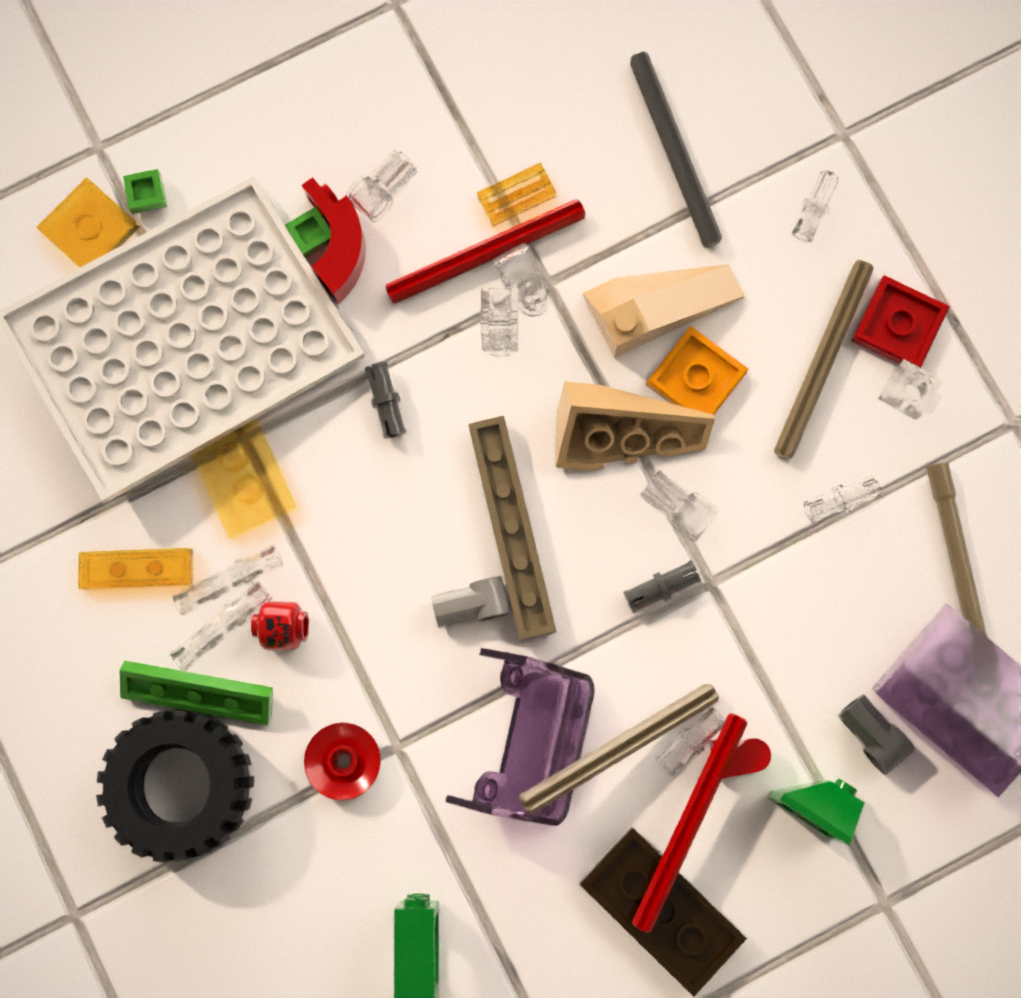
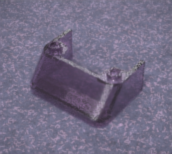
[445,648,595,826]

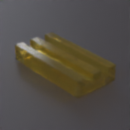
[476,162,556,227]

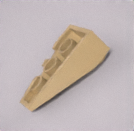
[583,264,745,358]
[555,381,715,470]

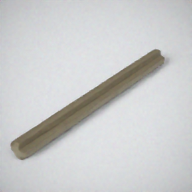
[774,260,874,460]
[519,684,719,814]

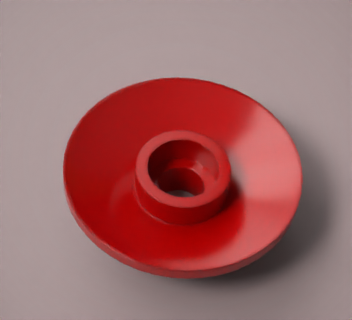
[304,722,381,800]

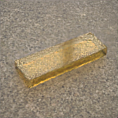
[78,548,193,590]

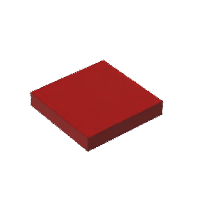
[851,275,950,372]

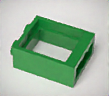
[394,893,439,998]

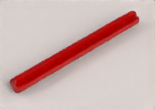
[385,199,585,303]
[632,713,748,933]

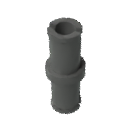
[365,362,407,439]
[623,560,701,613]

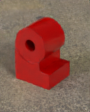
[709,738,771,779]

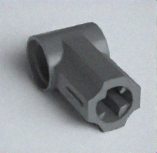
[837,694,916,775]

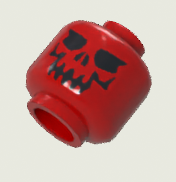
[251,601,309,651]

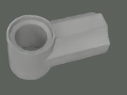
[431,576,510,628]

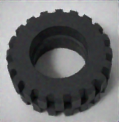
[96,710,254,863]

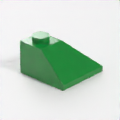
[767,778,864,845]

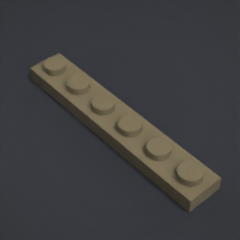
[468,415,556,641]

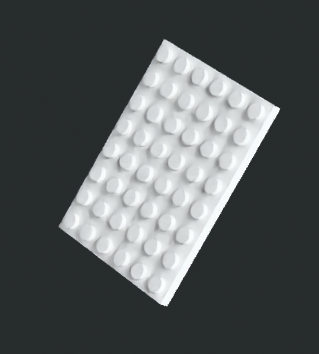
[0,176,365,504]

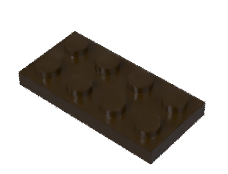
[579,827,747,997]

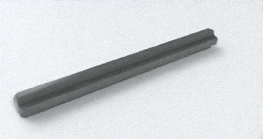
[630,51,722,248]

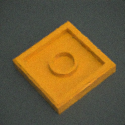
[646,326,749,415]

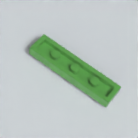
[119,660,273,725]

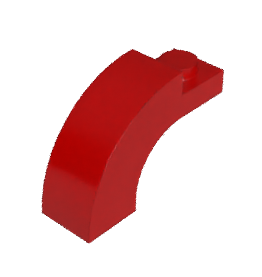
[301,177,366,304]

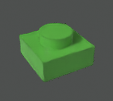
[123,169,168,214]
[285,206,331,259]

